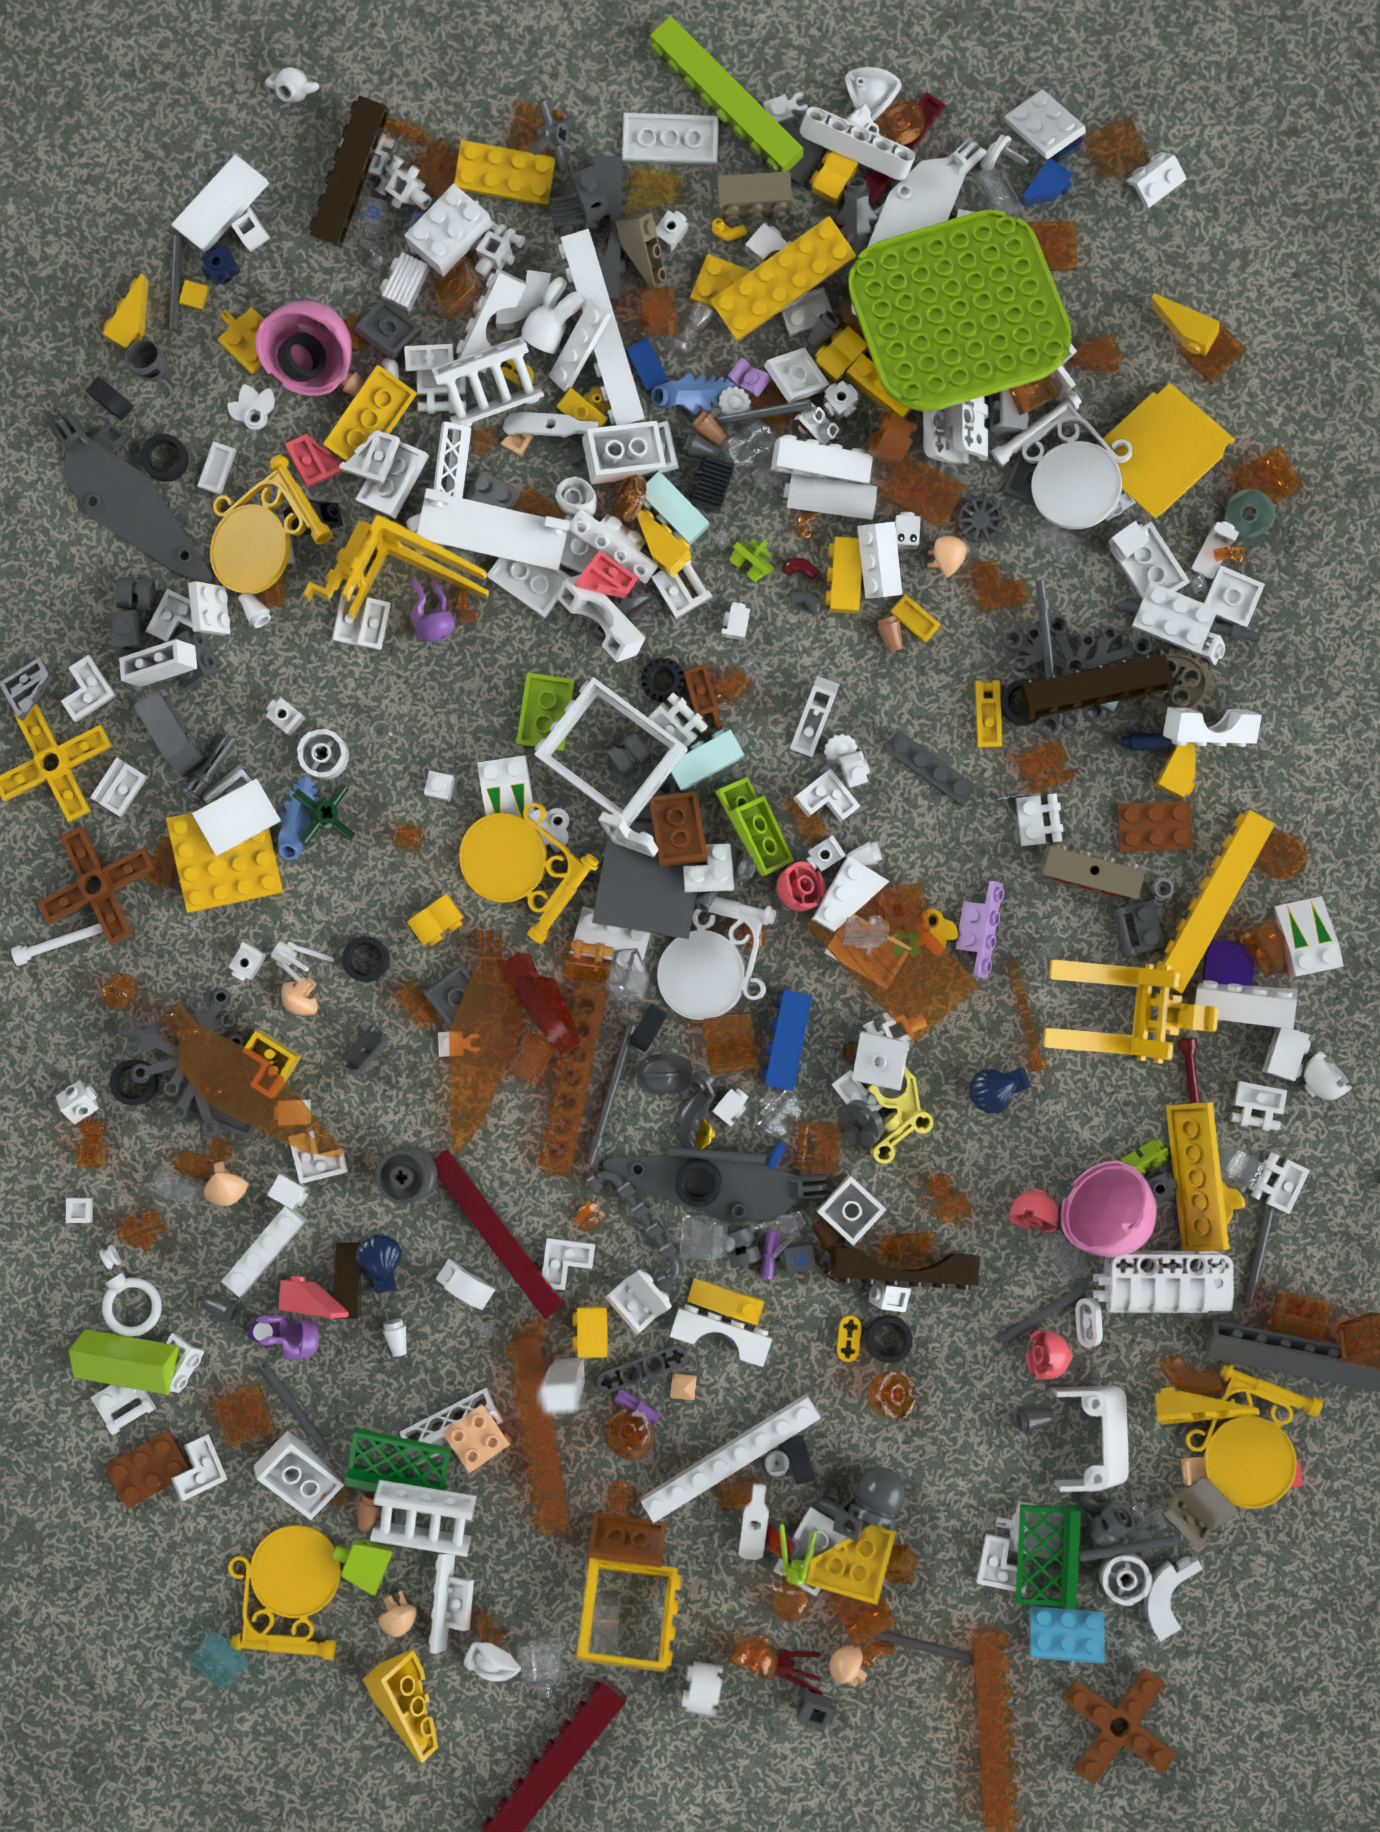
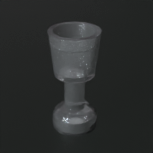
[670,301,715,354]

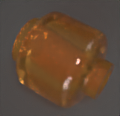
[101,973,138,1009]

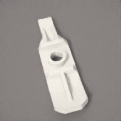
[503,412,599,438]
[738,1484,769,1560]

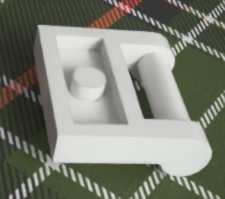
[651,559,713,619]
[91,1385,156,1435]

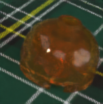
[867,1370,916,1420]
[604,1409,655,1461]
[728,1634,778,1680]

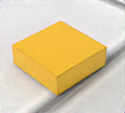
[179,280,210,311]

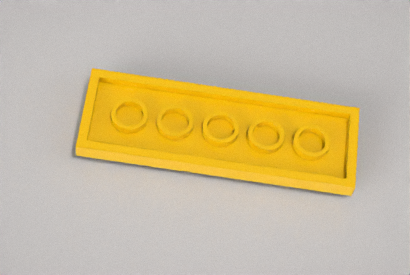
[710,216,857,342]
[1166,1102,1229,1251]

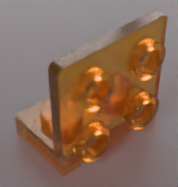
[1233,444,1304,513]
[702,1012,759,1075]
[829,1592,898,1648]

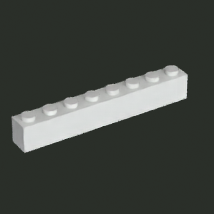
[558,229,645,425]
[539,1358,585,1413]
[641,1393,821,1523]

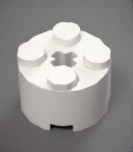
[297,729,349,780]
[1098,1553,1152,1605]
[681,1661,723,1717]

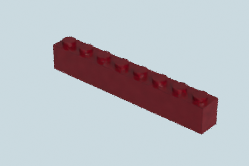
[479,1677,627,1832]

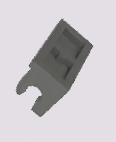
[341,1024,391,1077]

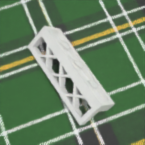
[433,421,471,498]
[400,1387,504,1466]

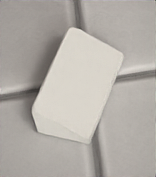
[202,765,252,804]

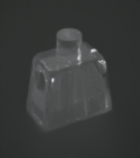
[605,948,649,1006]
[679,1210,735,1260]
[515,1637,564,1698]

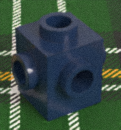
[200,244,241,286]

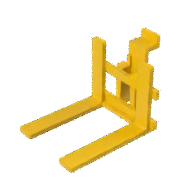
[1043,960,1218,1064]

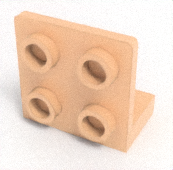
[443,1404,512,1473]

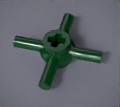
[292,784,355,846]

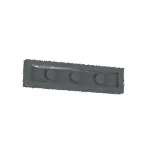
[884,729,976,806]

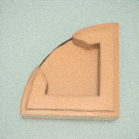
[500,434,533,457]

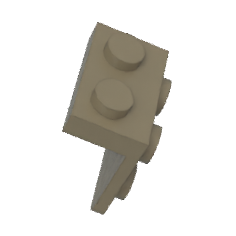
[1163,1476,1238,1549]

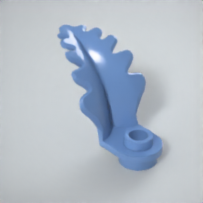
[651,373,736,414]
[277,776,320,860]

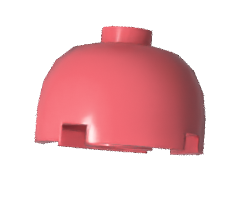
[776,861,826,912]
[1009,1189,1059,1233]
[1027,1330,1072,1380]

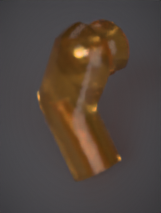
[796,511,823,540]
[456,588,478,624]

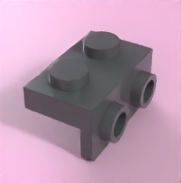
[171,631,219,688]

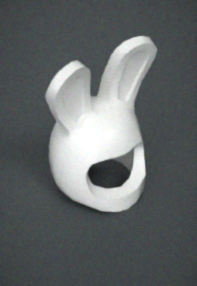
[521,277,584,354]

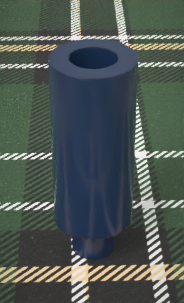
[1121,733,1171,751]

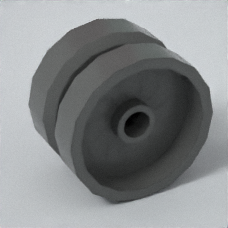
[376,1148,438,1204]

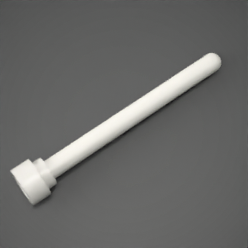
[11,923,104,966]

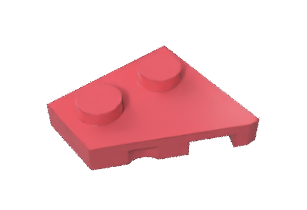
[285,434,343,488]
[574,550,639,598]

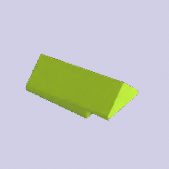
[714,777,794,877]
[69,1329,180,1395]

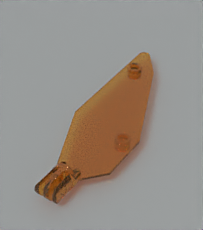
[449,930,522,1153]
[161,1002,343,1158]

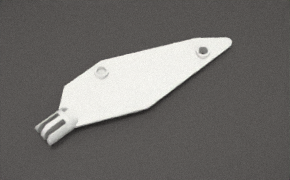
[851,137,987,316]

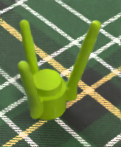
[779,1524,818,1585]

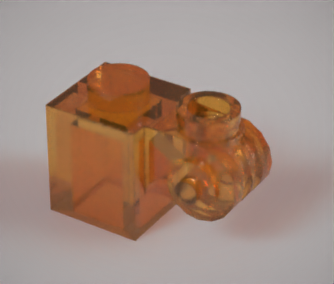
[76,1118,108,1168]
[926,1172,972,1224]

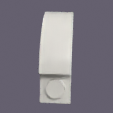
[473,270,552,330]
[1144,1556,1203,1641]

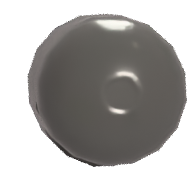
[125,339,168,381]

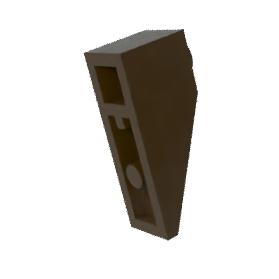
[333,1242,362,1319]

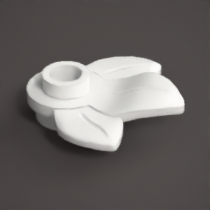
[227,384,275,430]
[530,808,569,853]

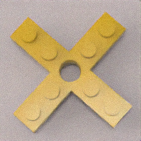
[0,704,113,822]

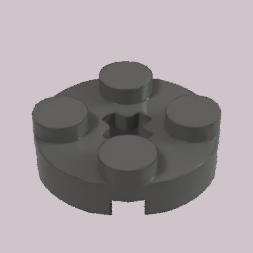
[837,1100,885,1147]

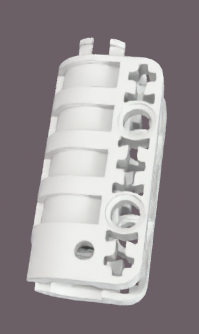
[923,396,988,464]
[1093,1250,1233,1313]

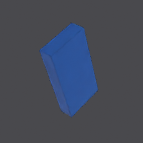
[626,338,668,393]

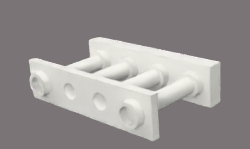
[432,336,544,427]
[370,1480,477,1557]

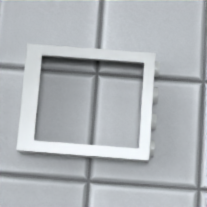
[534,677,688,827]

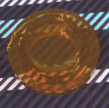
[209,1138,234,1162]

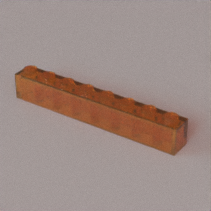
[506,1333,571,1536]
[971,1626,1019,1832]

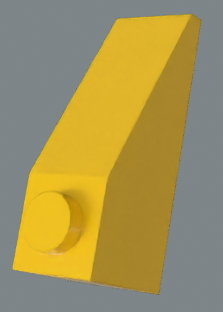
[1152,293,1219,356]
[1155,742,1195,799]
[687,1278,764,1325]

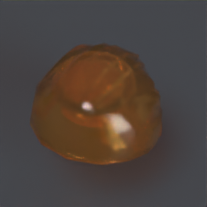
[770,1575,809,1622]

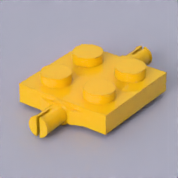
[217,307,264,375]

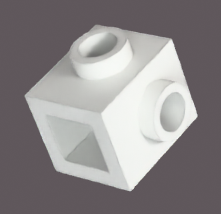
[823,381,858,420]
[56,1080,99,1125]

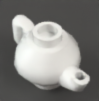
[265,67,319,102]

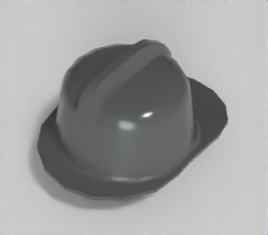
[636,1054,693,1094]

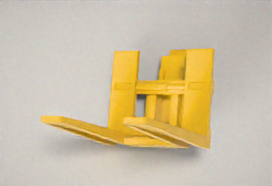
[304,515,489,620]

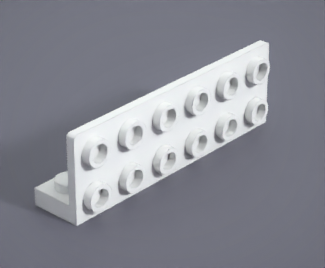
[417,488,571,570]

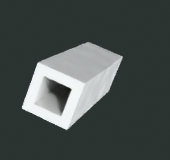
[783,474,877,520]

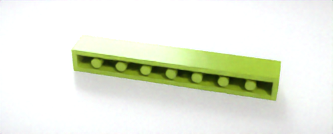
[650,16,803,172]

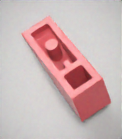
[279,1275,349,1318]

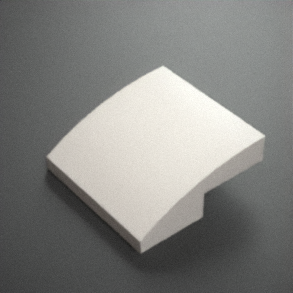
[331,593,391,650]

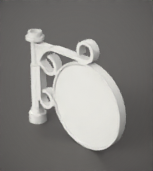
[990,391,1133,529]
[657,892,776,1020]

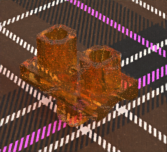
[117,1209,168,1252]

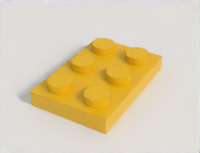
[690,254,751,310]

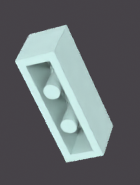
[638,471,709,546]
[671,729,744,792]

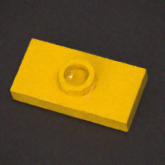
[556,388,609,427]

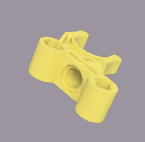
[867,1065,933,1164]

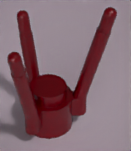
[772,1649,823,1695]

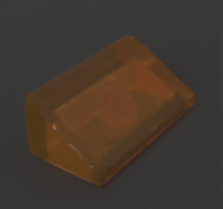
[393,979,442,1032]

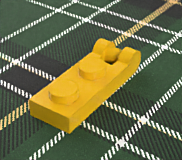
[974,680,1002,748]

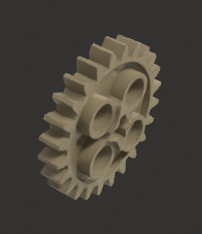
[1136,648,1215,720]

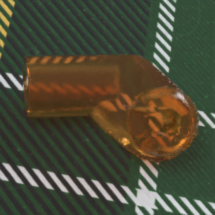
[1213,545,1246,563]
[861,1642,894,1668]

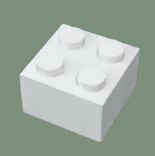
[816,1175,887,1246]

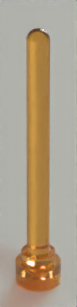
[1008,957,1048,1072]

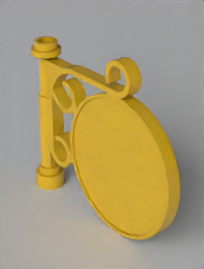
[210,455,333,594]
[459,802,599,944]
[1185,1363,1323,1509]
[228,1525,342,1661]

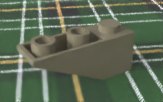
[615,212,668,291]

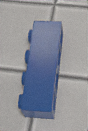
[761,990,813,1091]

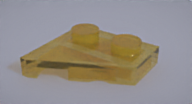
[628,166,682,214]

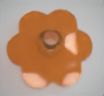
[574,1202,604,1232]

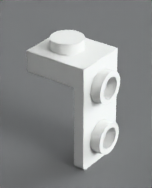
[1191,521,1239,580]

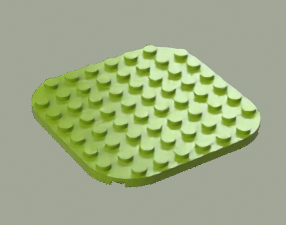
[849,210,1072,411]

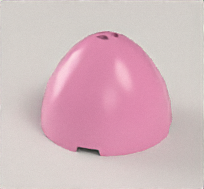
[256,300,352,396]
[1061,1160,1157,1258]

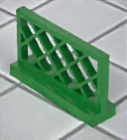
[344,1428,452,1492]
[1015,1504,1081,1609]

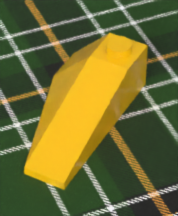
[1155,1387,1260,1425]
[363,1650,438,1763]

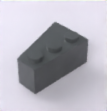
[133,690,206,777]

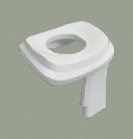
[980,135,1029,174]

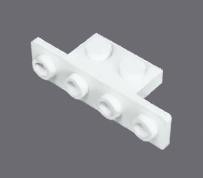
[569,509,658,583]
[429,1553,474,1654]

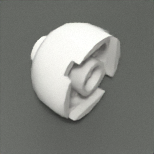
[1304,1051,1352,1101]

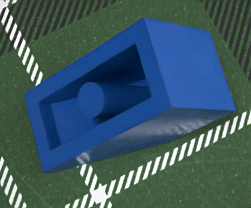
[1019,158,1073,206]

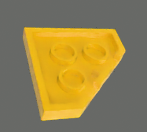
[805,1524,896,1605]

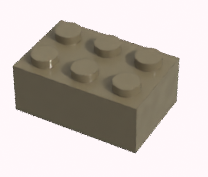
[717,171,792,222]

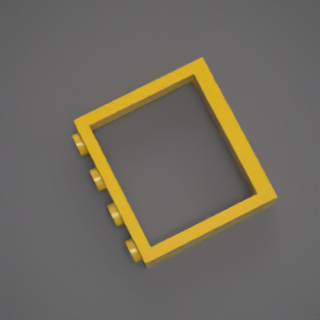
[576,1558,681,1672]

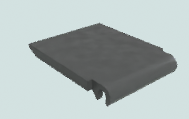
[592,817,702,939]

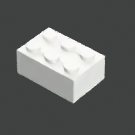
[404,183,492,277]

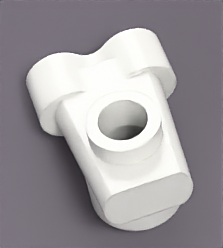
[845,103,879,135]

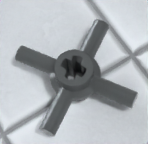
[530,98,575,171]

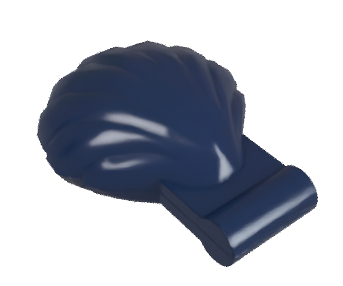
[969,1067,1031,1114]
[356,1235,402,1294]

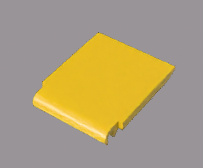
[1097,383,1235,519]

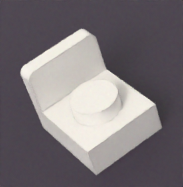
[1185,632,1225,665]
[869,1280,911,1312]

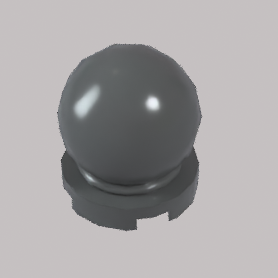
[847,1467,906,1531]

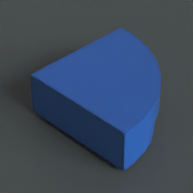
[766,1140,787,1169]

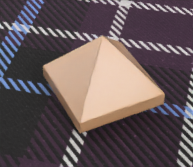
[670,1373,697,1400]

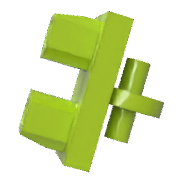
[729,539,774,582]

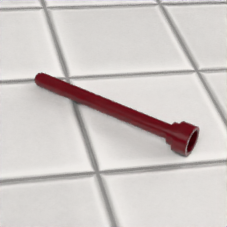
[1177,1038,1200,1103]

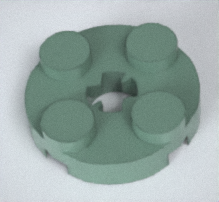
[1225,489,1275,538]

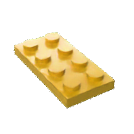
[454,140,556,207]
[323,364,417,461]

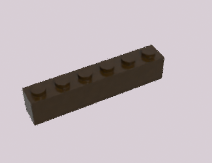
[309,95,390,248]
[1021,654,1174,720]

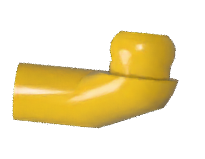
[711,218,747,242]

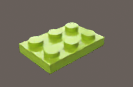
[516,672,575,752]

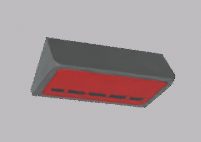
[755,1519,803,1564]

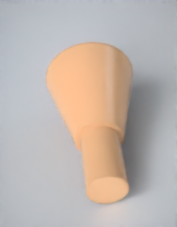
[341,372,365,396]

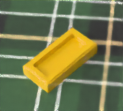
[889,594,941,644]

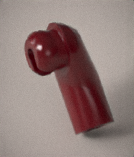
[783,558,820,580]

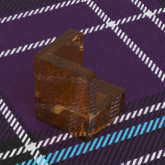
[884,1544,918,1584]

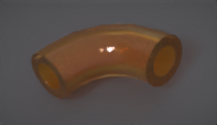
[1159,1354,1223,1396]

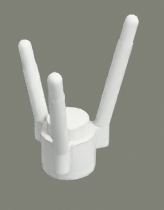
[271,941,335,982]

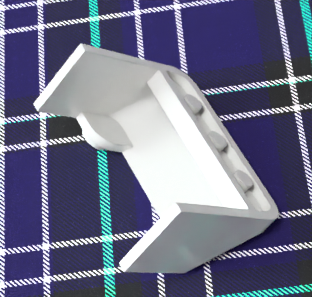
[1052,1385,1129,1492]

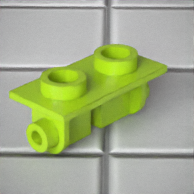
[1120,1139,1169,1176]

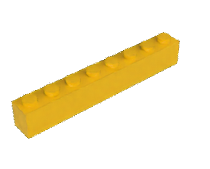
[1154,810,1275,994]

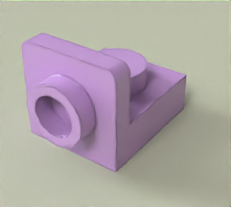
[728,358,772,397]

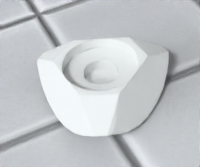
[845,67,902,121]
[464,1643,521,1682]

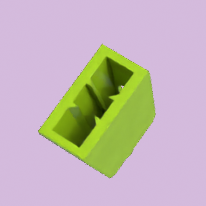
[331,1539,394,1596]

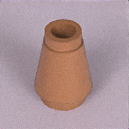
[691,411,727,446]
[877,615,903,652]
[357,1492,382,1531]

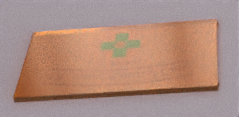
[806,869,979,1043]

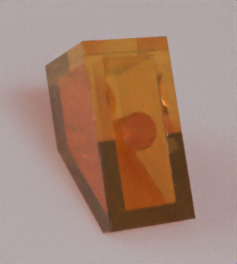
[1066,333,1124,375]
[1239,918,1285,979]
[715,1476,769,1510]

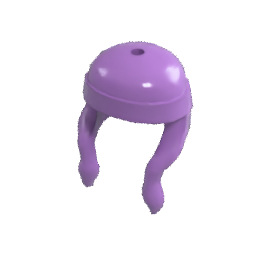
[410,579,455,642]
[256,1315,319,1360]

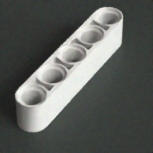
[800,107,915,180]

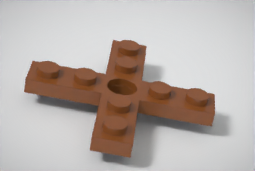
[38,826,157,945]
[1061,1667,1177,1785]

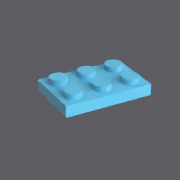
[1029,1606,1105,1664]

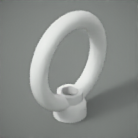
[102,1273,162,1337]

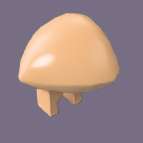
[927,536,967,577]
[281,977,318,1016]
[204,1161,248,1207]
[378,1591,417,1637]
[829,1645,867,1687]

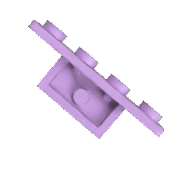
[955,881,1004,979]

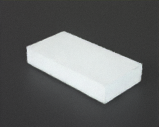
[197,441,237,495]

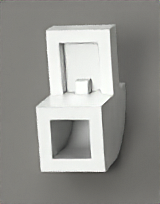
[231,206,271,252]
[436,1259,495,1310]

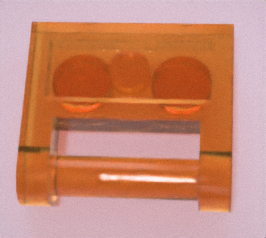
[793,1120,842,1173]

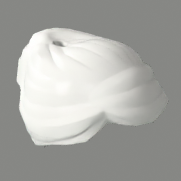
[555,477,597,517]

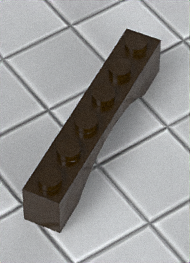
[830,1246,980,1290]

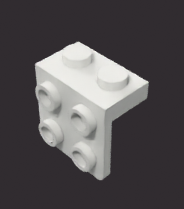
[605,1270,671,1335]

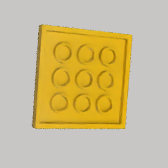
[166,813,283,914]

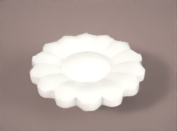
[719,386,751,415]
[824,734,857,765]

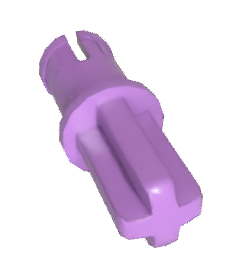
[758,1229,781,1279]
[614,1389,661,1427]

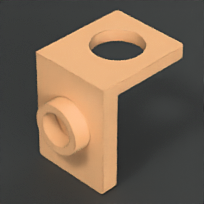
[1180,1457,1207,1486]

